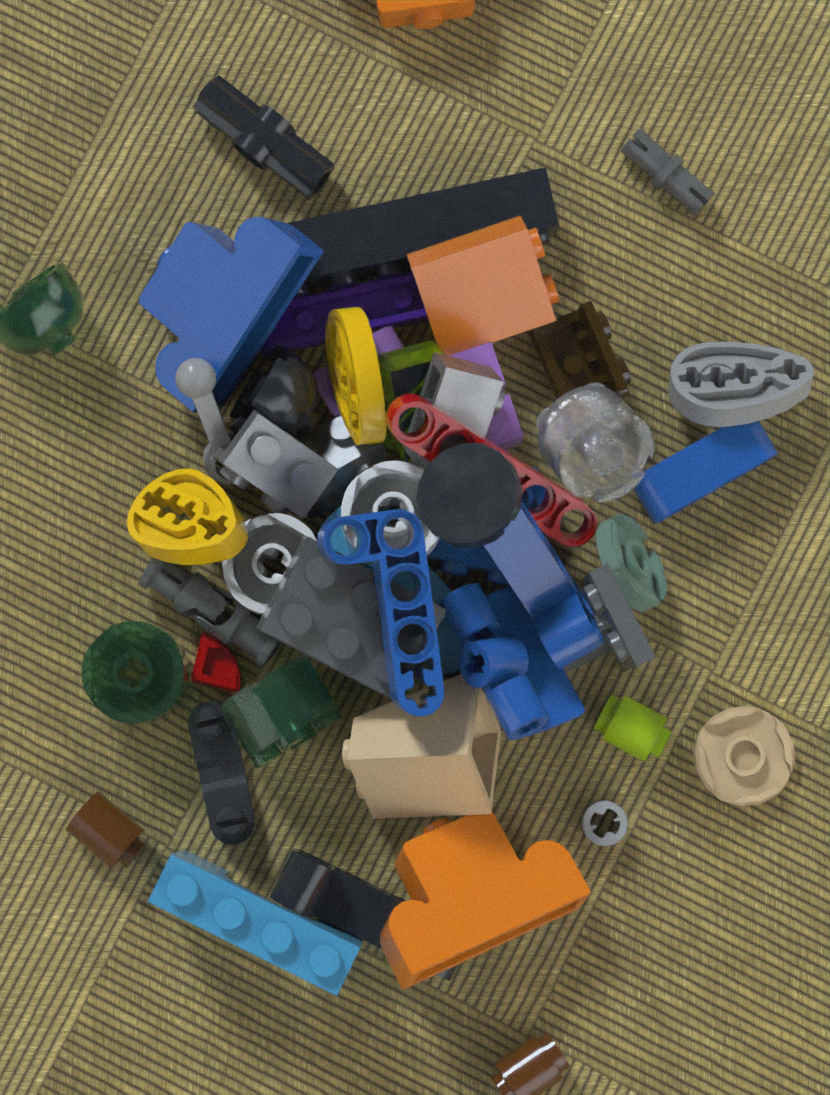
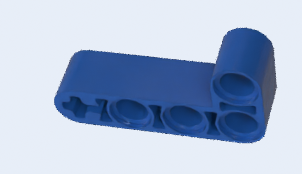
[484,500,605,669]
[317,509,444,717]

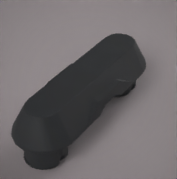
[188,701,255,845]

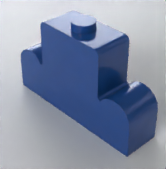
[139,217,324,413]

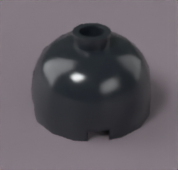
[226,345,320,437]

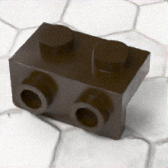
[529,301,631,423]

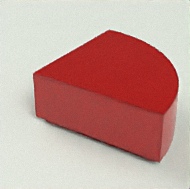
[190,633,242,693]

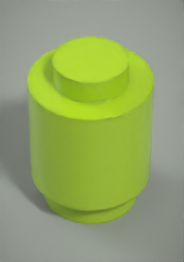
[593,694,672,762]

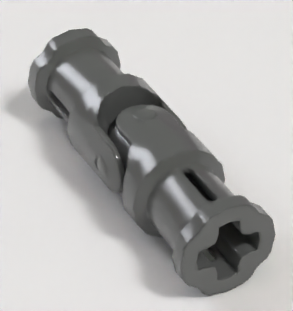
[138,558,282,669]

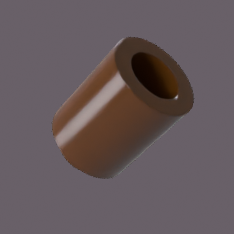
[65,791,146,869]

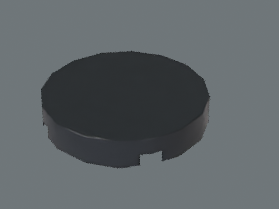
[416,443,523,549]

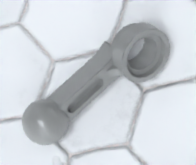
[175,358,236,485]

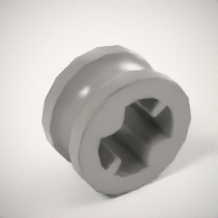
[581,800,628,846]

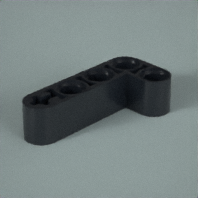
[269,848,458,981]

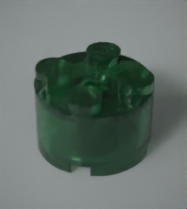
[81,621,190,724]
[221,656,343,769]

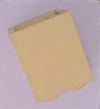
[342,674,501,819]

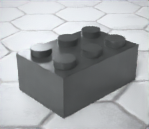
[256,537,447,699]

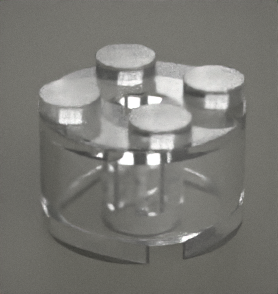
[536,383,654,502]

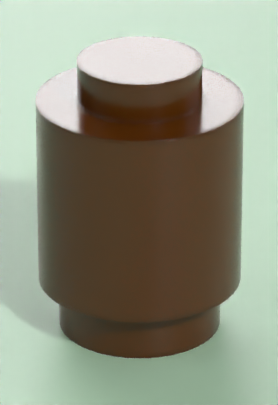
[491,1033,570,1095]

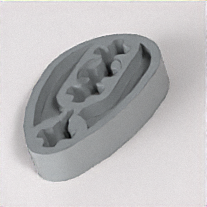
[668,342,814,427]

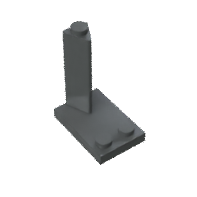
[443,563,655,681]

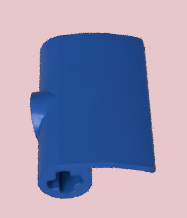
[439,583,585,740]

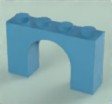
[148,849,363,996]

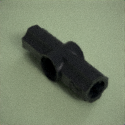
[193,75,335,200]

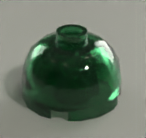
[0,261,84,356]

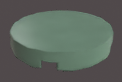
[596,513,667,613]

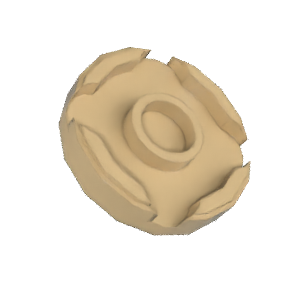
[693,706,795,806]

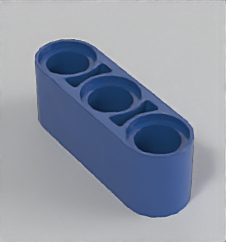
[629,421,778,525]

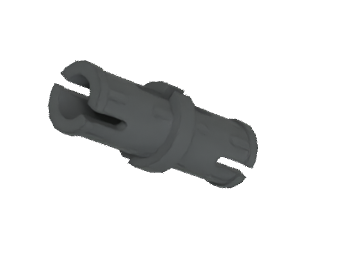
[621,128,715,216]

